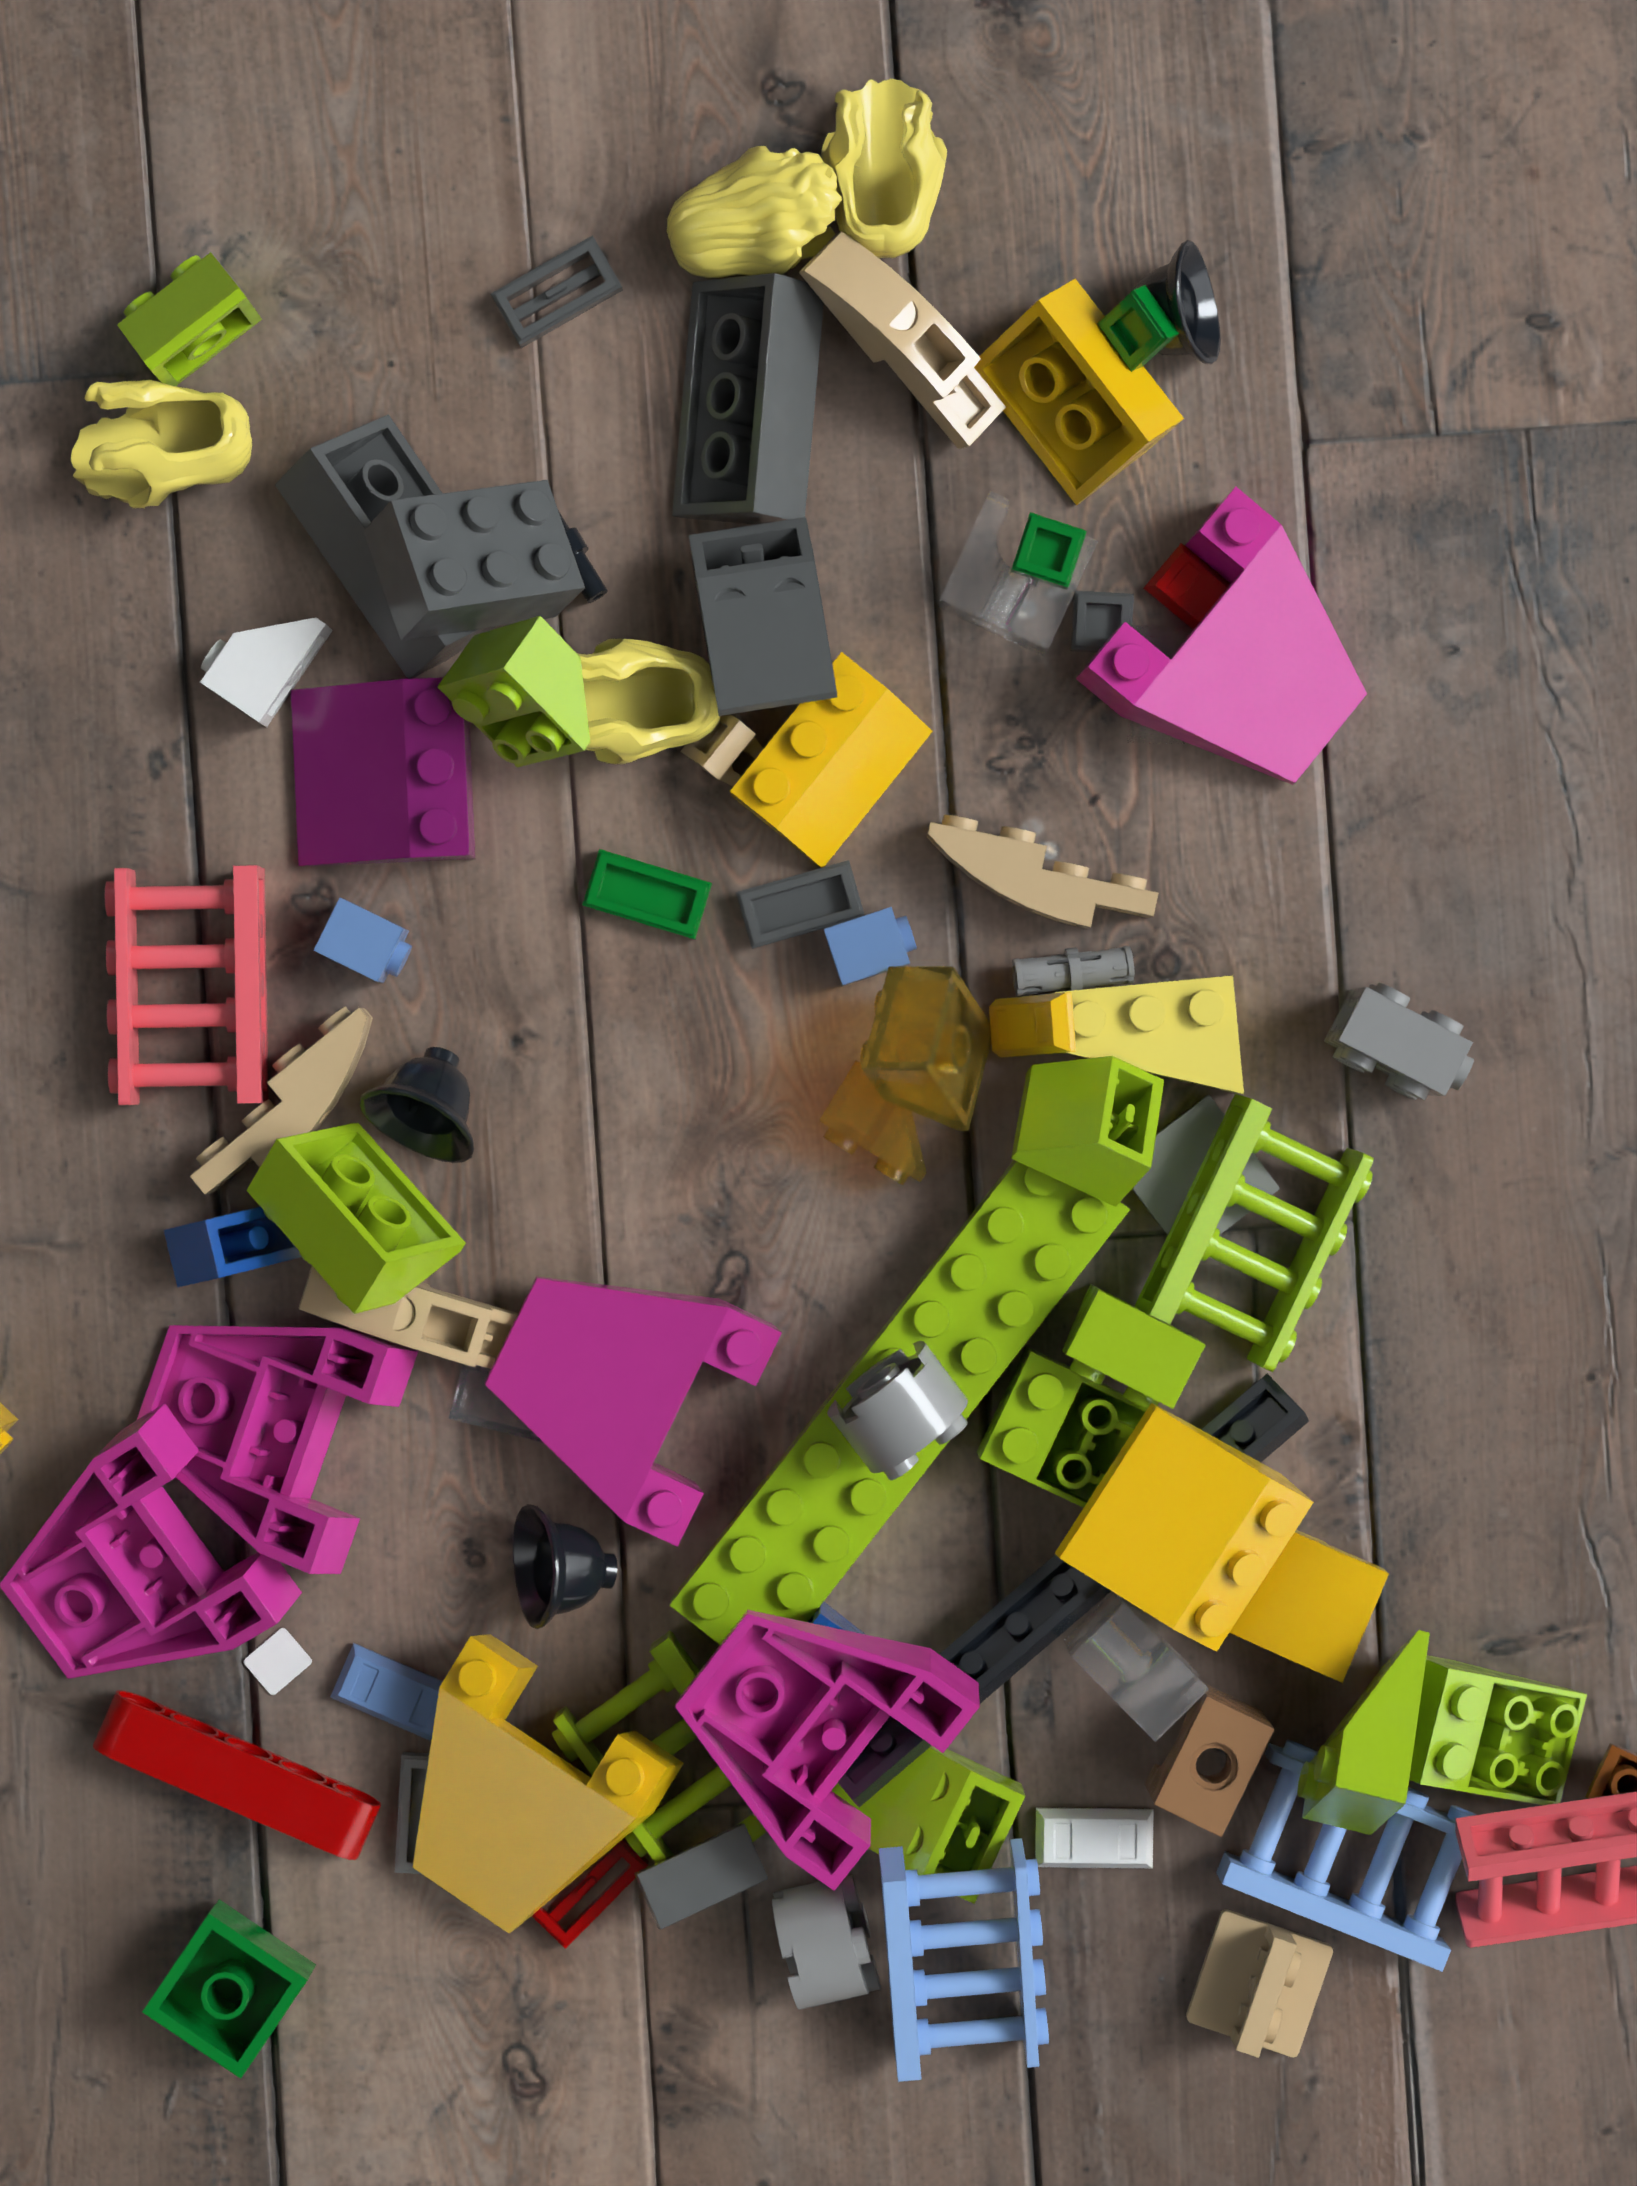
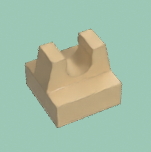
[680,714,763,786]

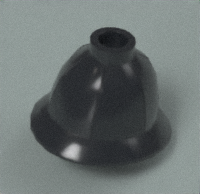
[1130,240,1221,364]
[359,1047,475,1163]
[513,1504,618,1629]

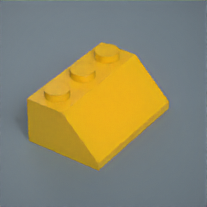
[974,279,1184,506]
[730,652,933,868]

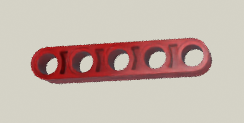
[93,1690,381,1860]

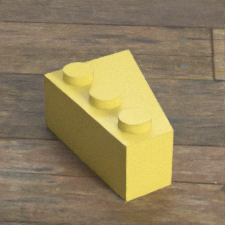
[1051,975,1244,1094]

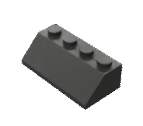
[672,273,824,525]
[275,414,497,679]

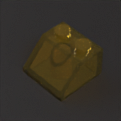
[860,966,991,1131]

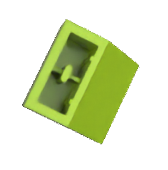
[437,616,590,768]
[1011,1056,1164,1207]

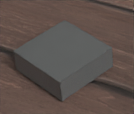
[1071,590,1134,653]

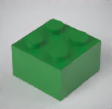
[142,1899,316,2079]

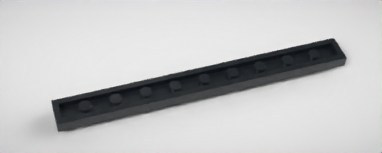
[838,1373,1309,1808]

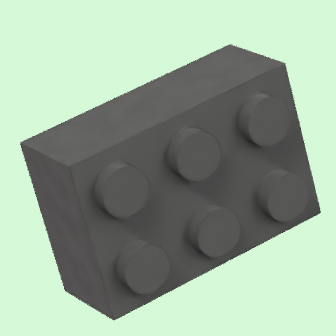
[364,480,585,641]

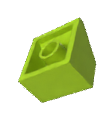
[117,252,262,386]
[1062,1284,1206,1409]

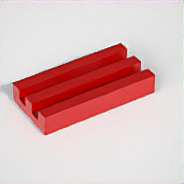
[532,1838,649,1949]

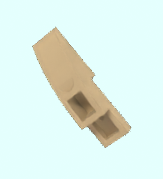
[799,231,1006,449]
[927,814,1159,929]
[190,1006,373,1194]
[298,1266,518,1369]

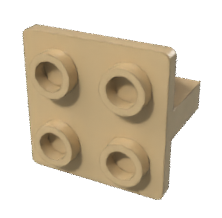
[1186,1909,1333,2058]

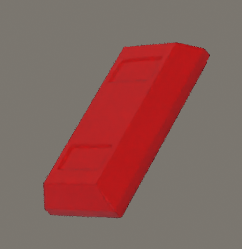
[1143,543,1230,630]

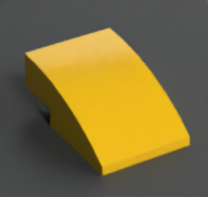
[1229,1530,1389,1683]

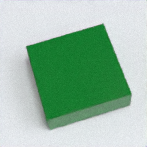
[1097,285,1179,372]
[1010,512,1087,590]

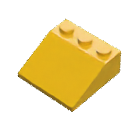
[1055,1403,1314,1652]

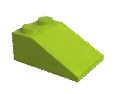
[1297,1630,1430,1835]

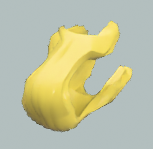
[821,79,947,259]
[667,146,842,278]
[71,379,252,508]
[577,639,721,765]

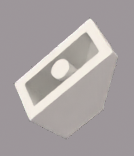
[200,617,333,727]

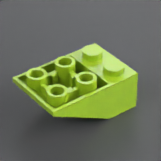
[977,1347,1147,1508]
[1409,1655,1587,1805]
[831,1746,1025,1904]

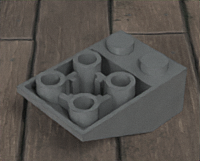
[689,517,837,716]

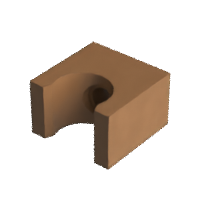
[1144,1679,1275,1837]

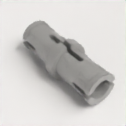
[1012,946,1135,997]

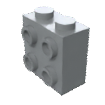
[1324,982,1474,1101]

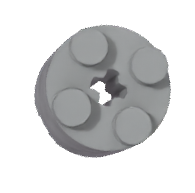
[827,1341,968,1481]
[772,1875,881,2010]

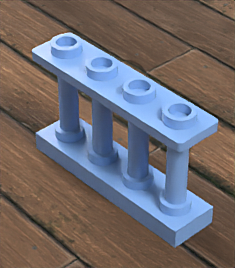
[1216,1740,1476,1972]
[879,1838,1049,2082]

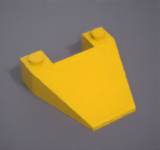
[412,1634,684,1933]

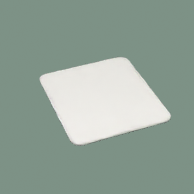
[244,1628,312,1695]

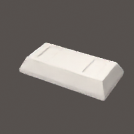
[1035,1807,1153,1869]

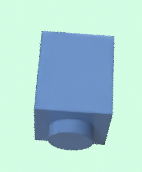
[313,897,412,983]
[824,907,917,987]

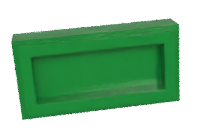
[582,849,712,940]

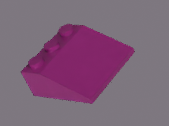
[291,677,475,867]

